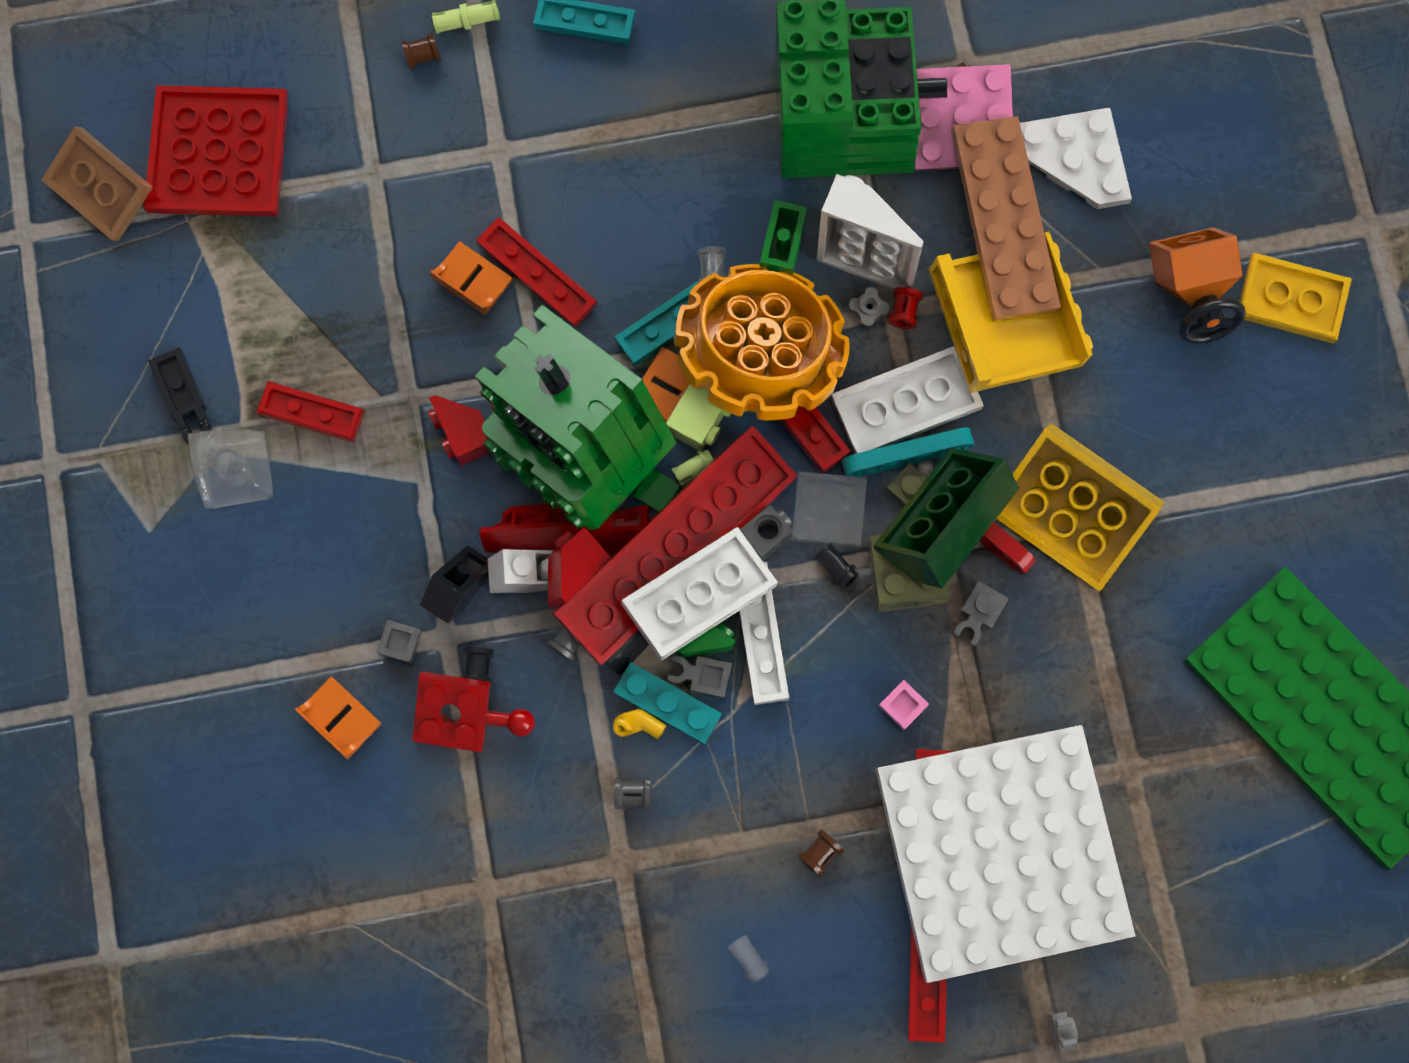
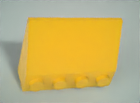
[996,423,1165,592]

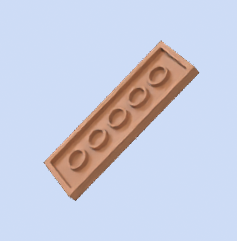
[951,116,1061,321]

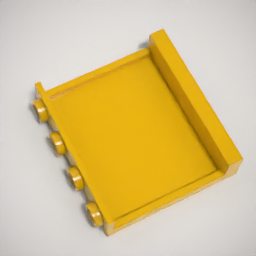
[929,232,1093,393]

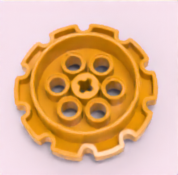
[674,264,850,421]

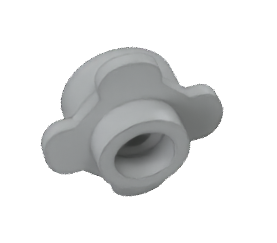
[849,287,890,326]

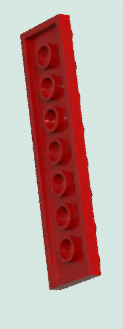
[552,425,798,665]

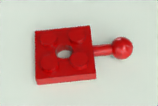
[412,671,535,752]

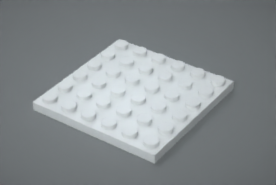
[875,725,1136,983]

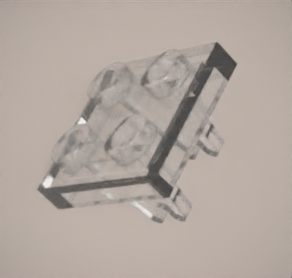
[792,472,867,548]

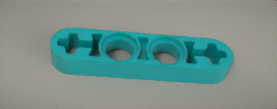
[841,427,975,479]

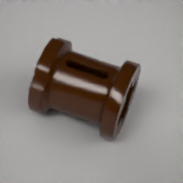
[401,32,441,70]
[797,829,845,877]

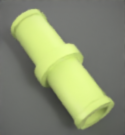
[432,0,500,34]

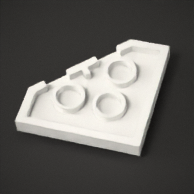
[1020,108,1132,209]

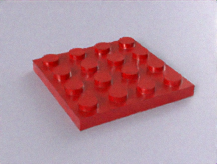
[143,85,289,217]

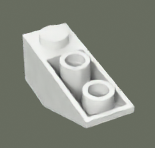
[488,549,553,593]

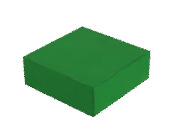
[633,469,681,513]

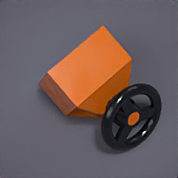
[1149,227,1246,344]

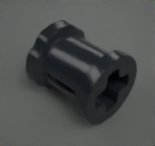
[462,647,494,685]

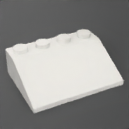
[816,174,924,289]

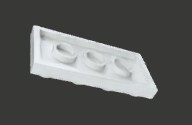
[831,346,984,454]
[621,527,778,661]

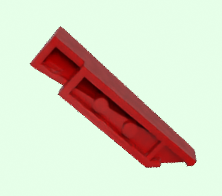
[479,504,650,556]

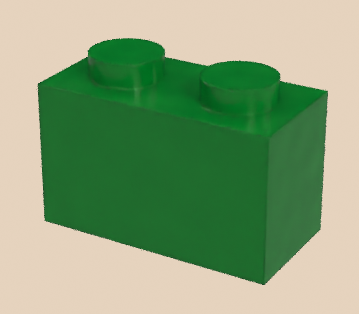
[760,200,808,275]

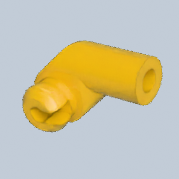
[613,709,667,740]

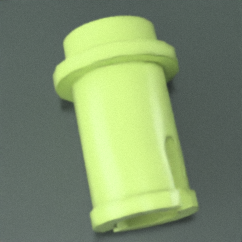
[671,449,714,488]

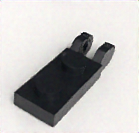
[148,347,214,444]

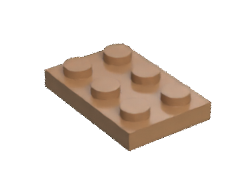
[42,126,153,241]

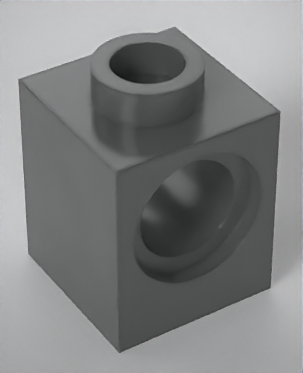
[740,505,793,562]

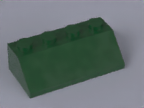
[873,448,1019,589]

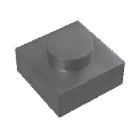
[376,620,422,664]

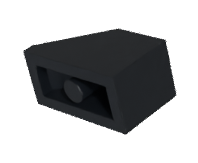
[420,545,489,624]

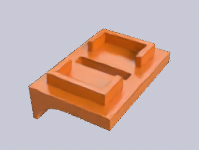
[430,241,513,315]
[642,346,690,422]
[295,676,382,760]

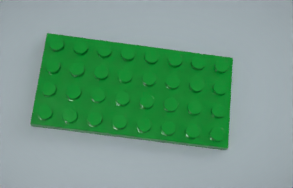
[1184,566,1409,870]

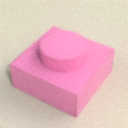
[879,680,929,731]

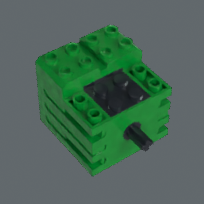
[775,0,948,179]
[474,305,677,530]

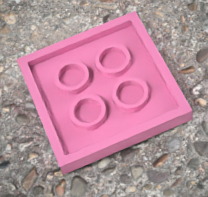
[914,64,1013,171]

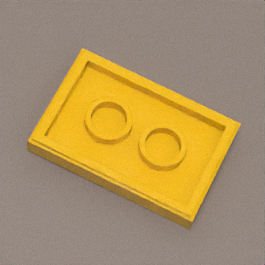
[1239,252,1352,344]

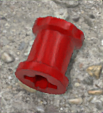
[887,287,924,330]

